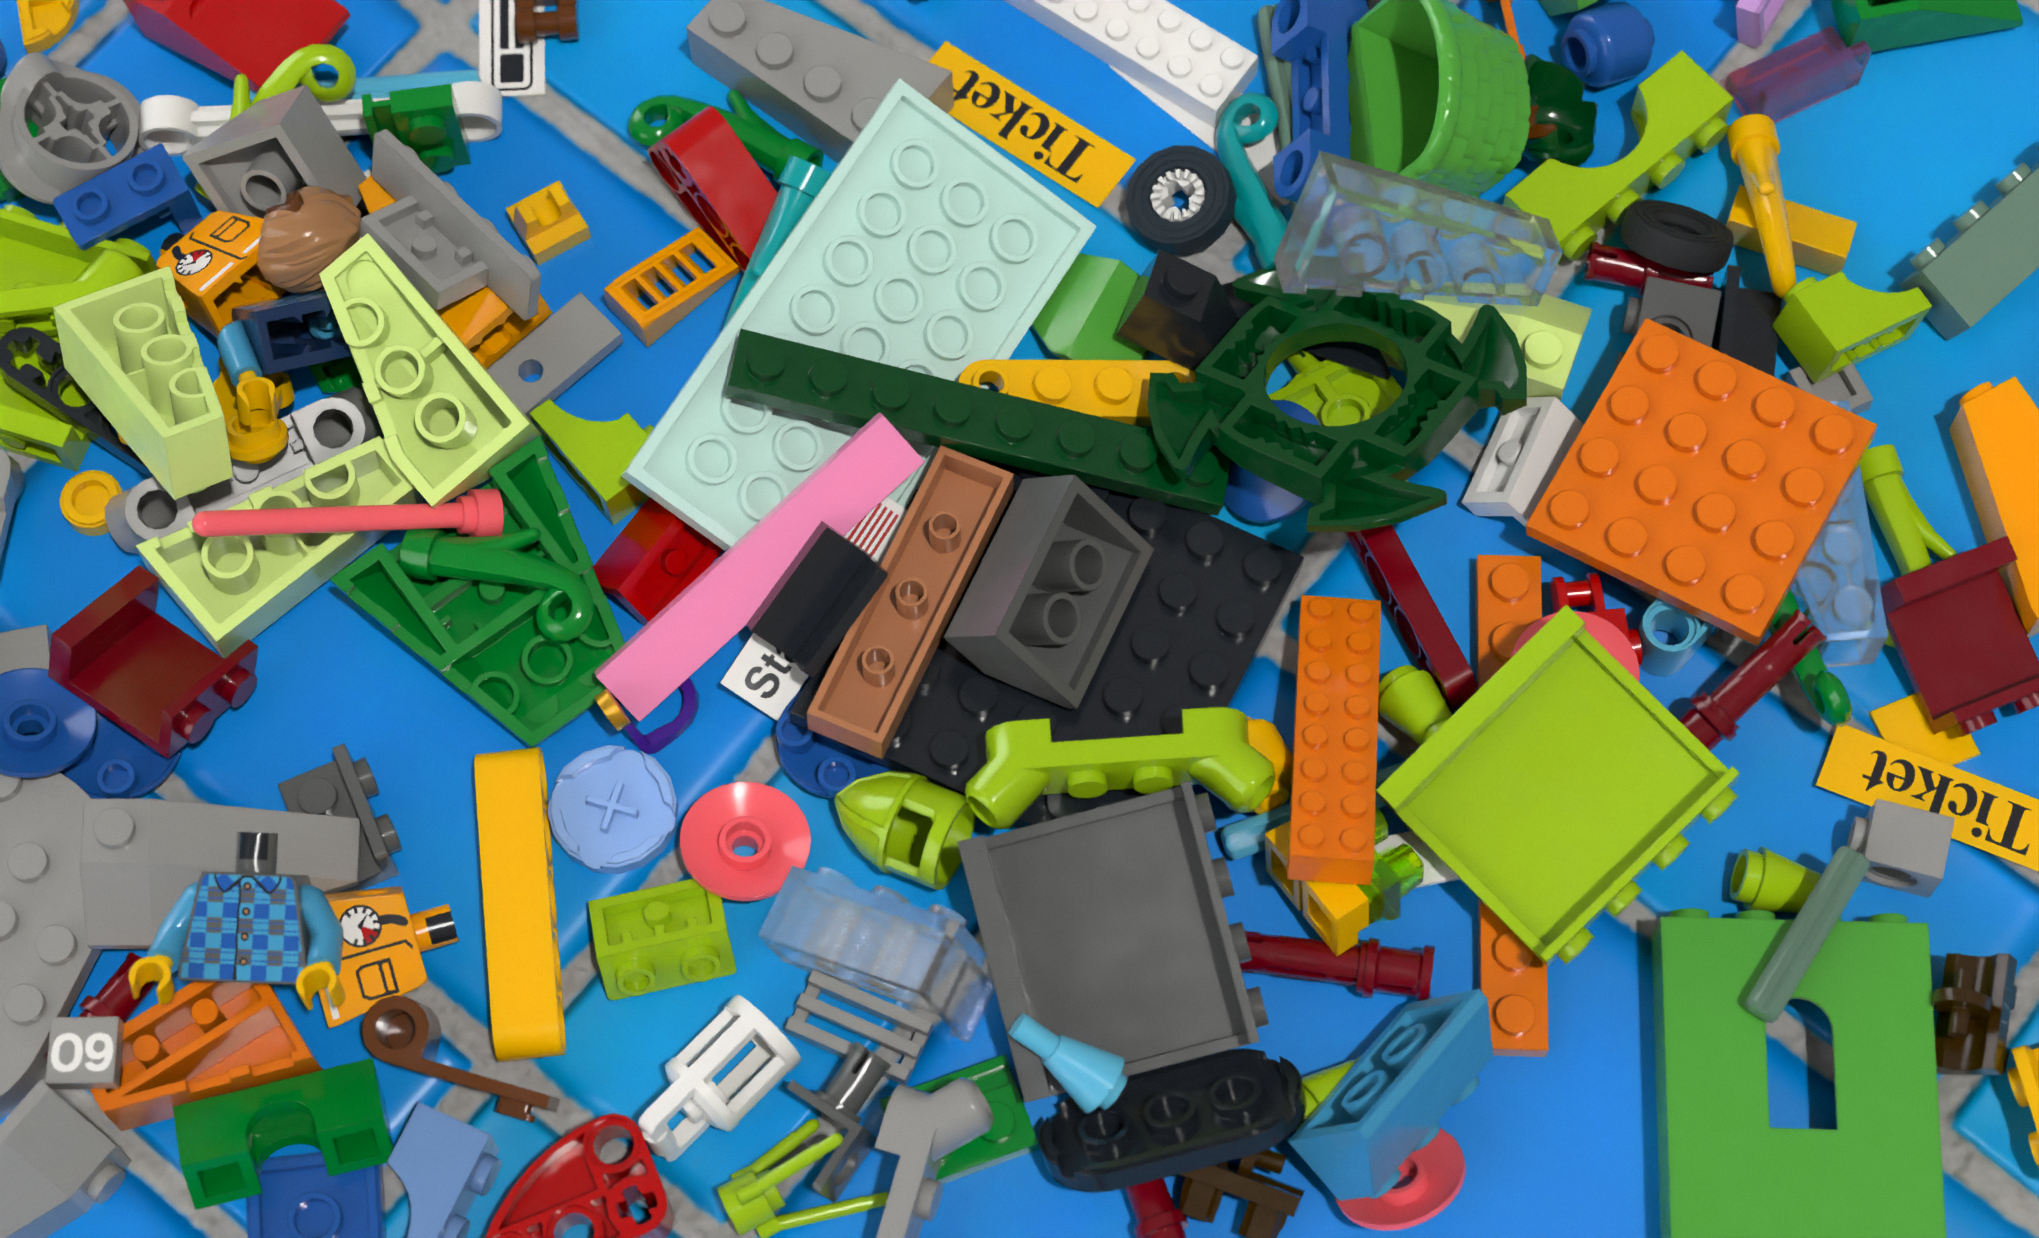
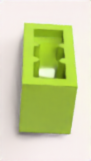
[1772,271,1932,384]
[529,398,654,526]

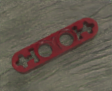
[1345,524,1478,712]

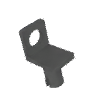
[786,1042,891,1202]

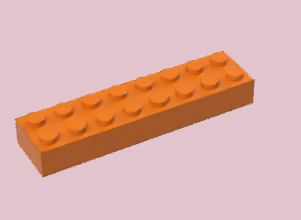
[1287,595,1381,885]

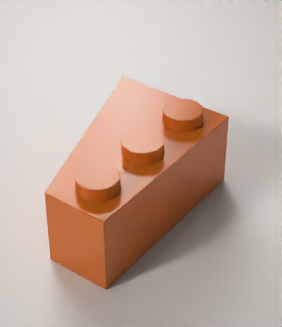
[89,981,323,1131]

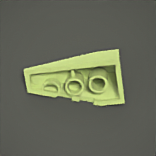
[319,233,542,508]
[1380,287,1593,401]

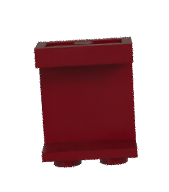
[1872,535,2039,737]
[48,565,258,759]

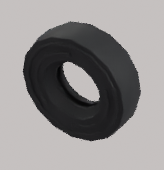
[1621,200,1734,273]

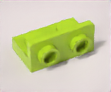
[588,879,737,1000]

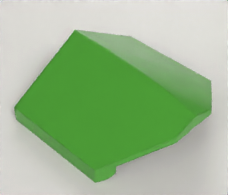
[1030,253,1149,360]

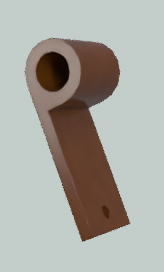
[362,995,560,1123]

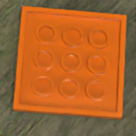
[1526,318,1878,647]

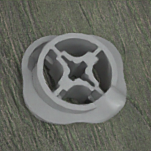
[0,52,146,205]

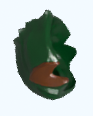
[1522,54,1598,167]

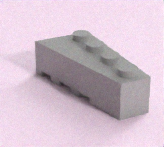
[686,0,954,163]

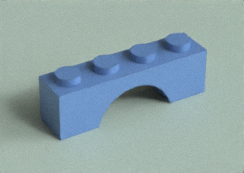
[387,1102,501,1238]

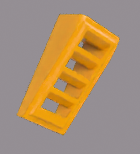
[603,226,740,348]

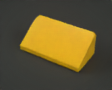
[1726,185,1857,276]

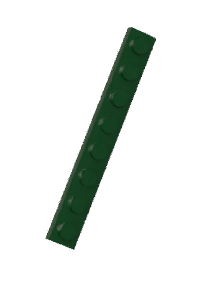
[725,329,1231,516]

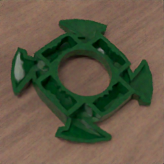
[1147,254,1527,532]

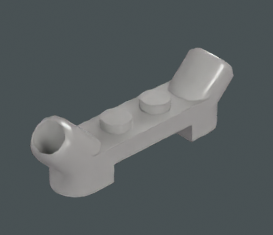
[105,386,384,554]
[875,1077,994,1238]

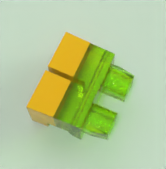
[1265,806,1424,956]

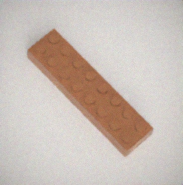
[807,445,1014,759]

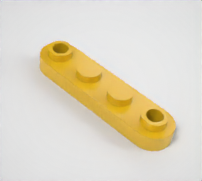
[958,359,1196,427]

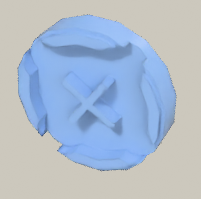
[547,745,679,874]

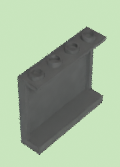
[958,780,1269,1103]

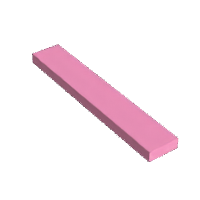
[594,412,925,722]

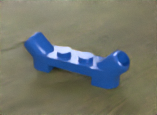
[1271,0,1375,237]

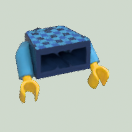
[217,290,353,426]

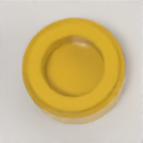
[60,470,123,536]

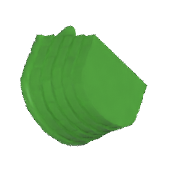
[1347,0,1530,207]

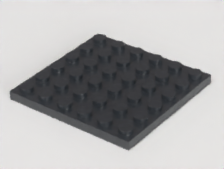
[790,454,1304,828]

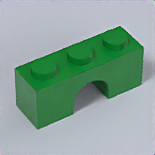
[173,1058,394,1210]

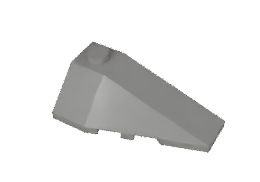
[79,799,362,949]
[0,1080,132,1238]

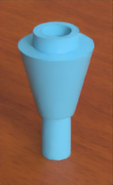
[1008,1013,1127,1113]

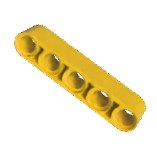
[474,747,566,1063]

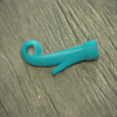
[1216,93,1311,270]
[723,156,831,328]

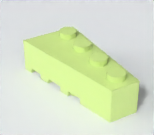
[53,266,234,500]
[136,436,424,659]

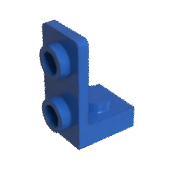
[53,143,203,250]

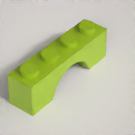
[1499,50,1734,271]

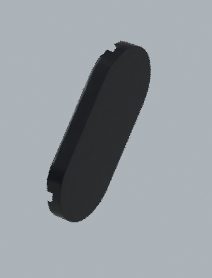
[1039,1048,1307,1192]

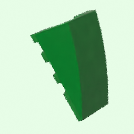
[329,435,625,748]

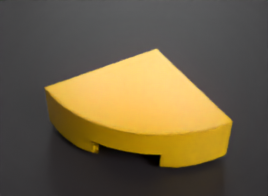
[17,0,80,54]

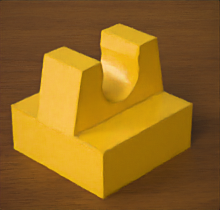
[505,180,591,266]

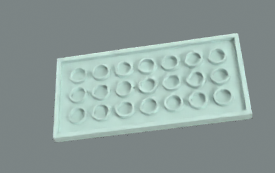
[621,78,1097,551]

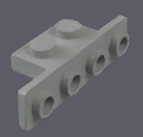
[359,129,541,321]

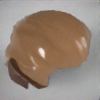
[257,186,361,294]

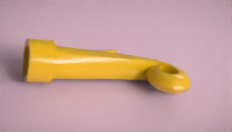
[1727,114,1797,299]

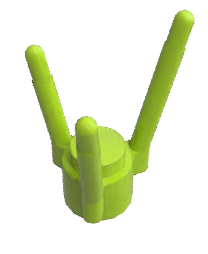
[717,1119,889,1238]

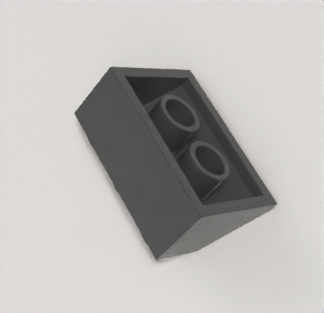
[943,474,1154,709]

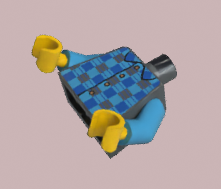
[129,832,346,1010]

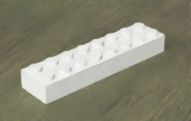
[1003,0,1258,129]

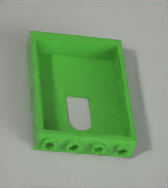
[1652,908,1946,1238]

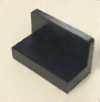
[1711,265,1782,376]
[746,521,888,678]

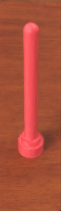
[192,488,504,537]

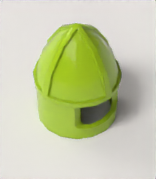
[834,771,976,890]

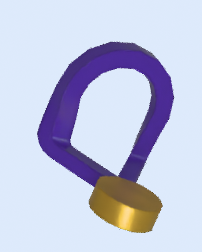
[594,678,699,754]

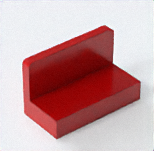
[593,497,723,626]

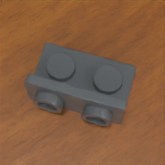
[278,743,403,893]

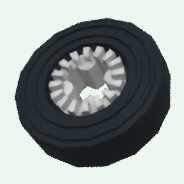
[1125,145,1236,255]

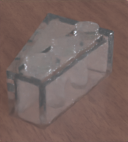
[758,865,995,1043]

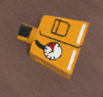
[156,211,287,338]
[318,886,459,1028]

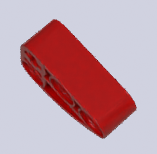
[648,106,778,273]
[485,1113,674,1238]

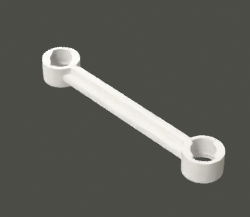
[138,81,502,156]

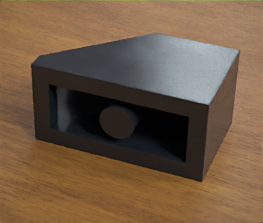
[1116,249,1239,372]

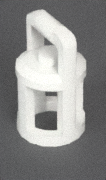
[638,995,802,1162]

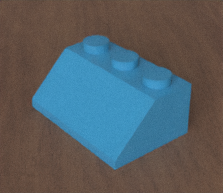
[1288,989,1493,1201]

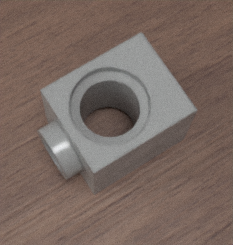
[1847,799,1955,898]

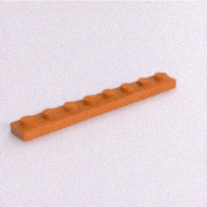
[1475,555,1549,1057]

